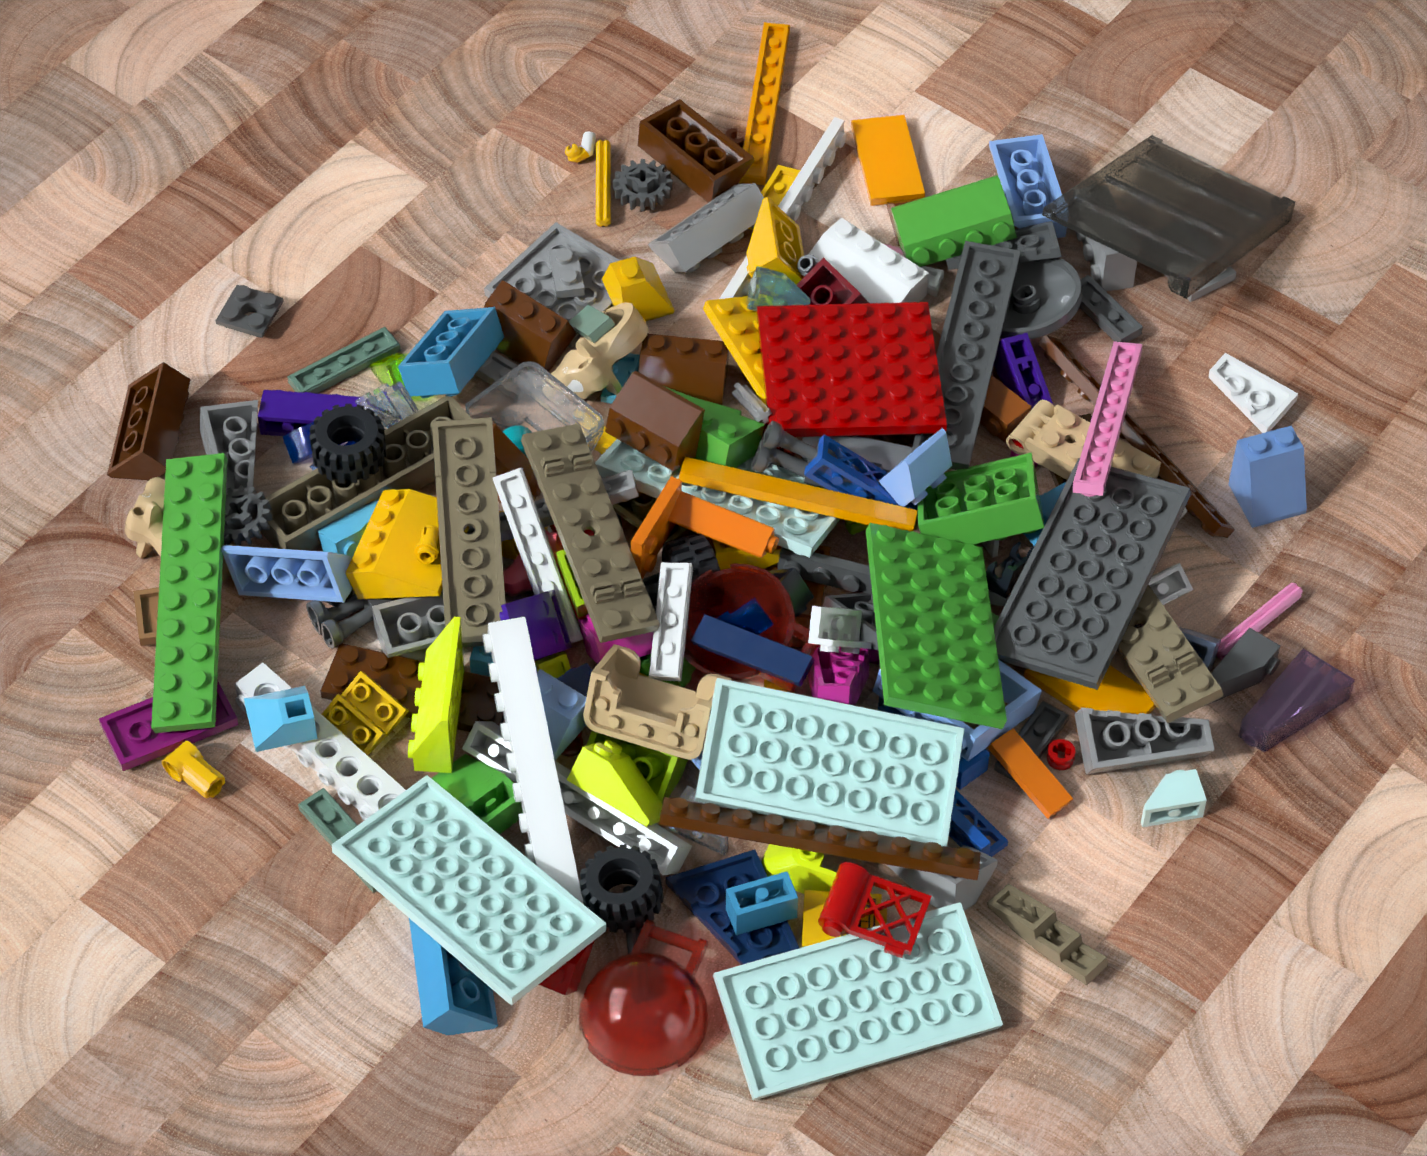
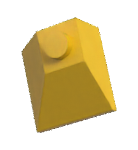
[602,256,675,322]

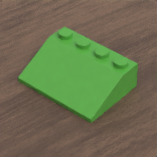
[917,453,1044,546]

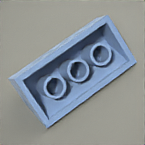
[989,134,1069,238]
[221,545,353,603]

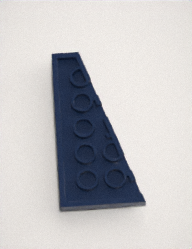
[666,849,799,965]

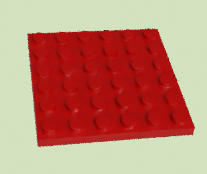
[756,302,947,437]

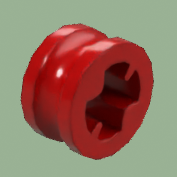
[1047,739,1076,771]

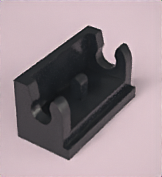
[986,542,1034,598]

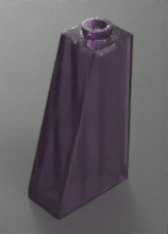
[1238,648,1355,752]

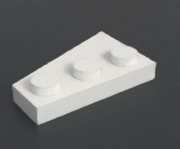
[1209,353,1298,433]

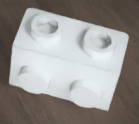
[808,606,872,654]

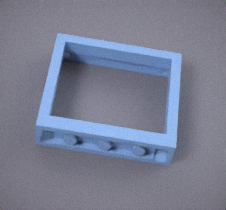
[873,659,1042,761]

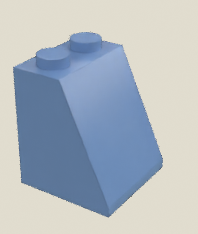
[1228,425,1307,528]

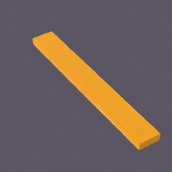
[739,22,790,185]
[679,457,918,531]

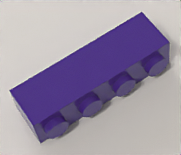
[258,390,380,442]

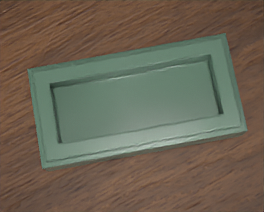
[569,304,615,343]

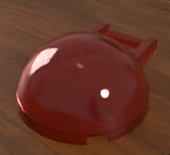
[684,563,821,693]
[579,919,708,1076]

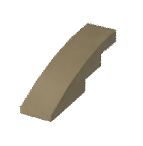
[987,884,1108,985]

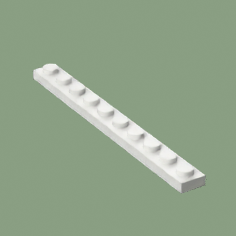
[719,117,847,299]

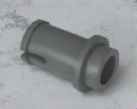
[797,254,818,276]

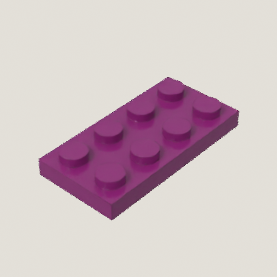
[99,680,239,771]

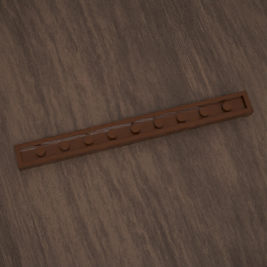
[1038,335,1235,538]
[659,797,981,880]

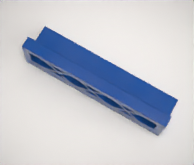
[804,434,918,514]
[949,789,1008,857]

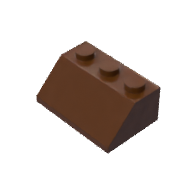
[484,280,576,379]
[639,333,729,405]
[605,371,705,471]

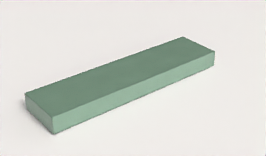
[287,327,401,394]
[298,788,377,893]

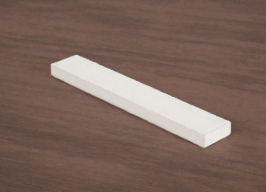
[493,467,583,643]

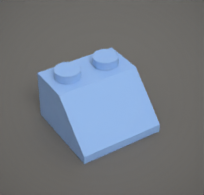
[879,428,952,507]
[537,669,587,761]

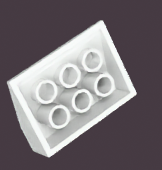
[809,218,929,303]

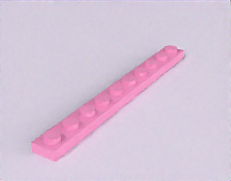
[1073,341,1142,497]

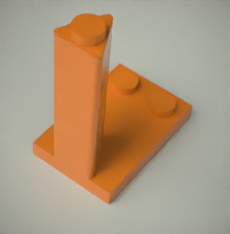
[631,476,779,579]

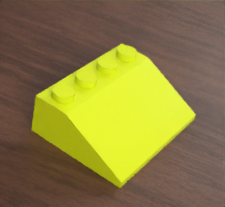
[408,616,464,773]

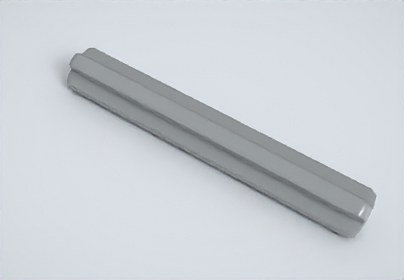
[732,382,772,424]

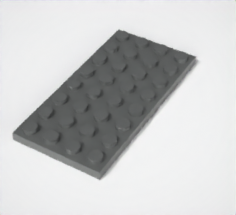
[994,458,1191,690]

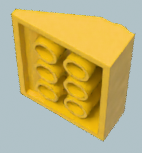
[345,489,470,599]

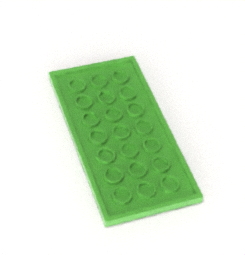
[866,523,1007,729]

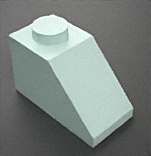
[1141,769,1207,827]

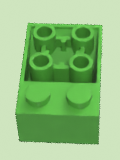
[431,754,523,835]

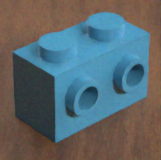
[726,871,798,935]

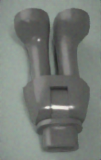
[751,421,859,488]
[306,594,406,649]

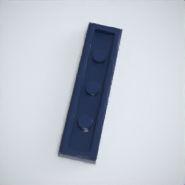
[691,614,815,687]

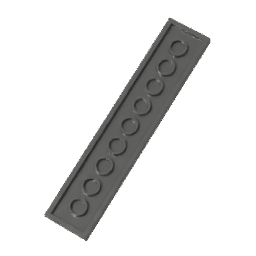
[911,241,1021,470]

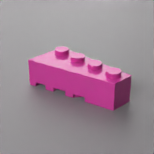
[808,643,870,706]

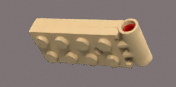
[1006,400,1161,480]

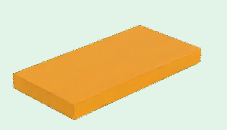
[851,115,925,206]
[1024,665,1156,714]

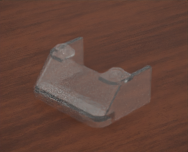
[465,362,604,454]

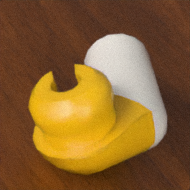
[565,131,596,163]

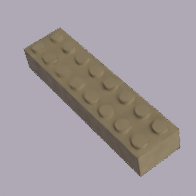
[257,396,472,551]

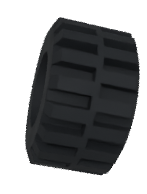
[309,404,386,484]
[662,533,724,614]
[579,844,664,933]

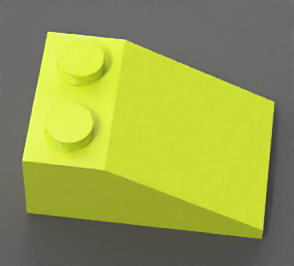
[567,740,663,827]

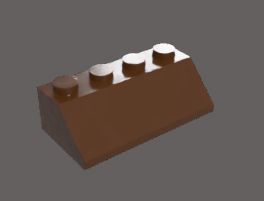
[637,99,754,203]
[107,362,191,481]

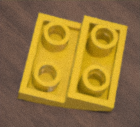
[321,671,409,756]

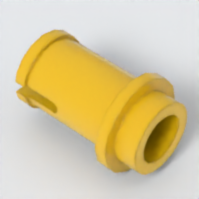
[415,525,439,564]

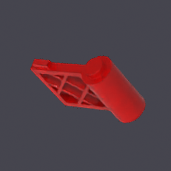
[818,862,932,958]

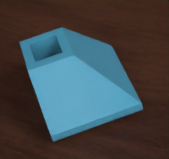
[244,686,318,752]

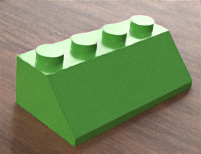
[891,175,1017,267]

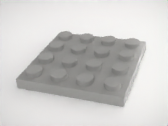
[484,222,620,348]

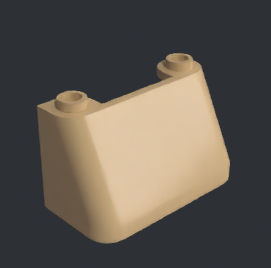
[583,644,731,760]

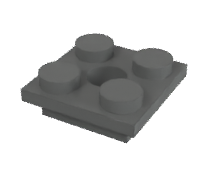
[215,285,284,338]

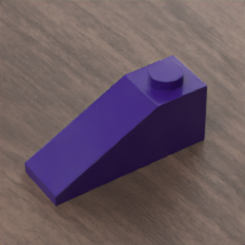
[994,333,1053,410]

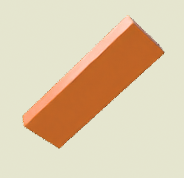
[988,728,1073,819]

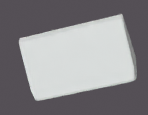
[1149,563,1193,605]

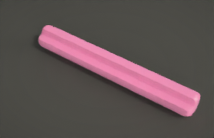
[1216,583,1303,660]

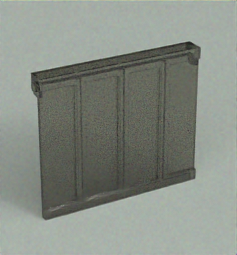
[1042,135,1296,299]

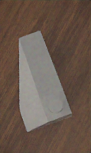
[887,845,998,911]

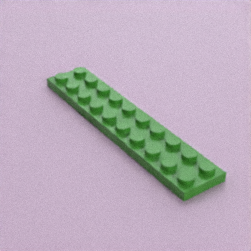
[151,453,227,733]

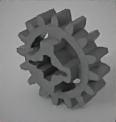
[613,159,673,211]
[224,485,273,546]

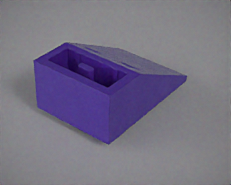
[500,589,572,660]

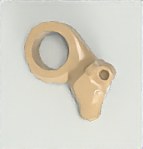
[541,302,649,405]
[125,477,236,582]

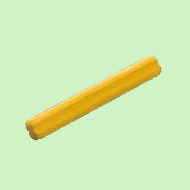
[596,140,611,227]

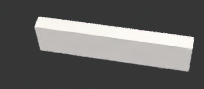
[649,562,693,681]

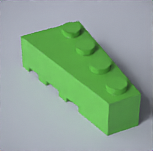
[664,386,765,468]

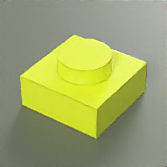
[534,651,571,678]

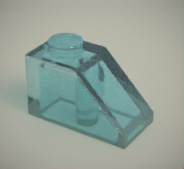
[747,266,810,311]

